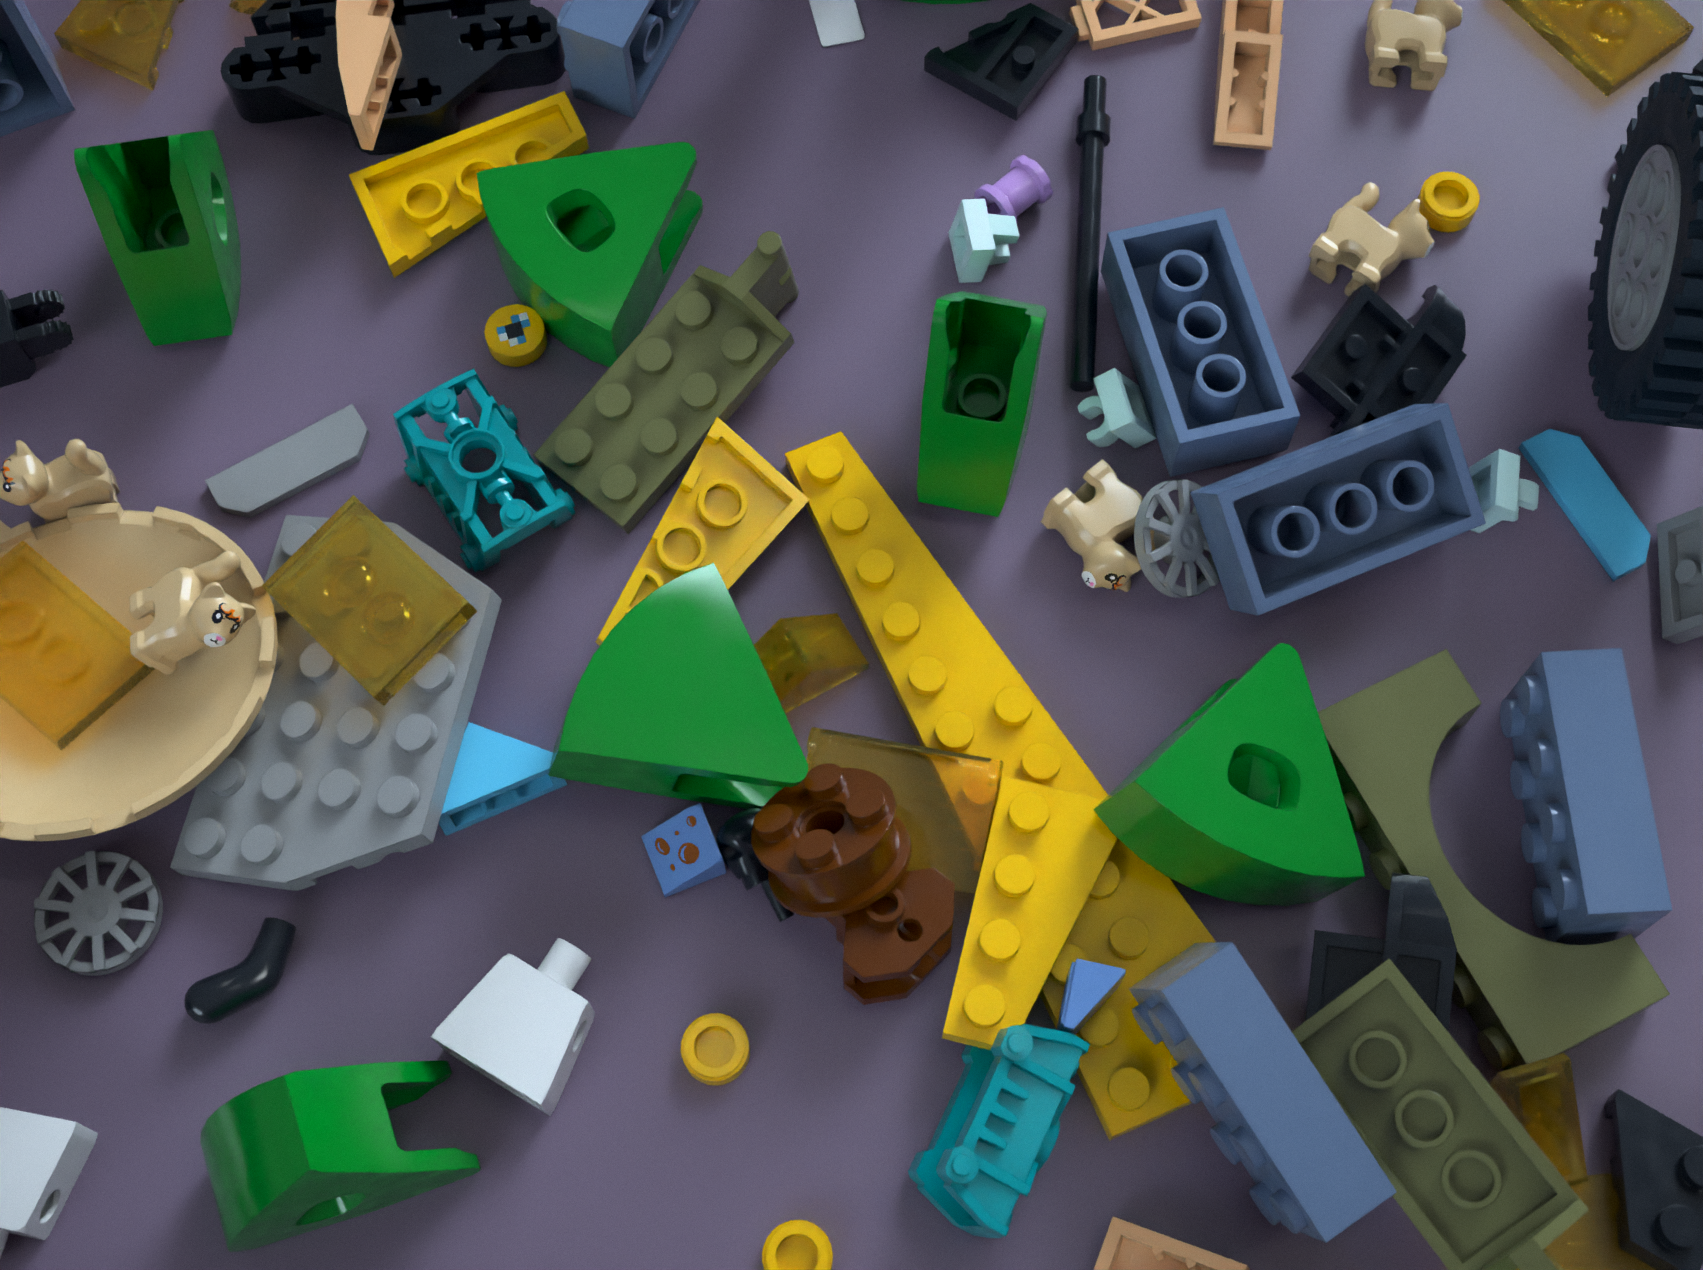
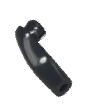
[184,917,296,1024]

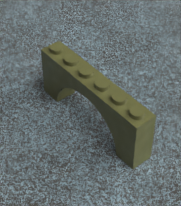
[1318,649,1670,1082]

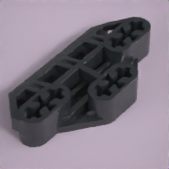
[220,0,566,155]

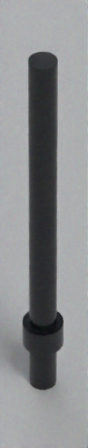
[1070,75,1111,392]

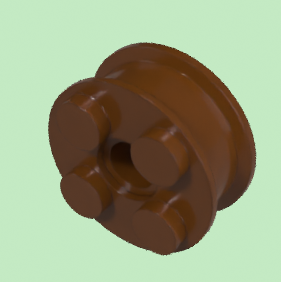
[751,763,912,918]

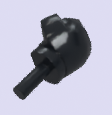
[716,808,795,922]

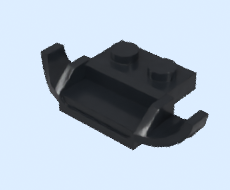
[1291,284,1467,438]
[1305,872,1457,1031]

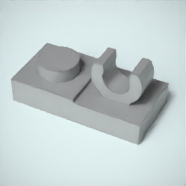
[1657,506,1703,644]

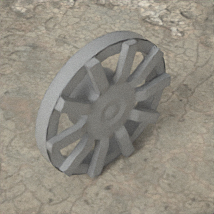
[1134,479,1220,598]
[34,851,163,976]

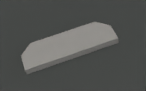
[204,403,370,518]

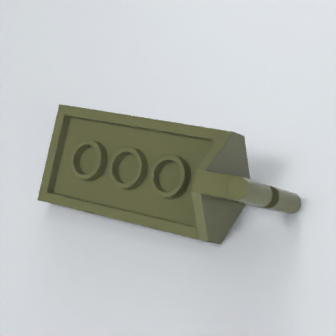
[533,231,799,534]
[1292,958,1589,1270]

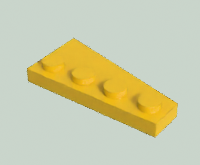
[348,91,589,278]
[595,417,810,646]
[942,776,1118,1050]

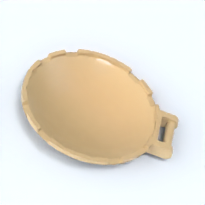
[0,503,278,842]

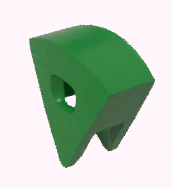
[74,130,241,346]
[476,142,703,367]
[917,291,1047,517]
[548,563,808,809]
[1094,643,1365,906]
[200,1060,481,1252]

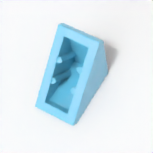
[438,722,567,836]

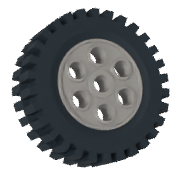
[1588,71,1703,430]

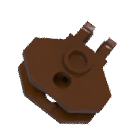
[825,867,955,1005]

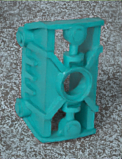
[393,369,575,573]
[908,1024,1090,1238]

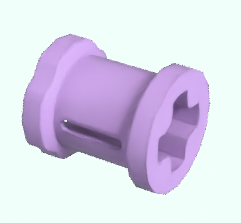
[974,155,1053,223]

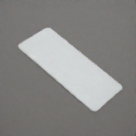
[809,0,865,47]

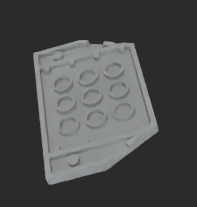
[170,515,502,891]

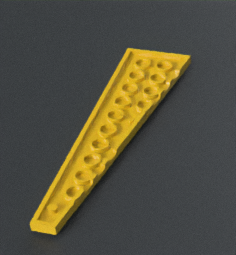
[785,431,1216,1141]

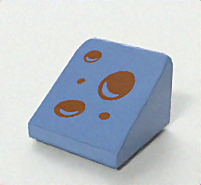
[641,803,726,898]
[1057,958,1126,1035]

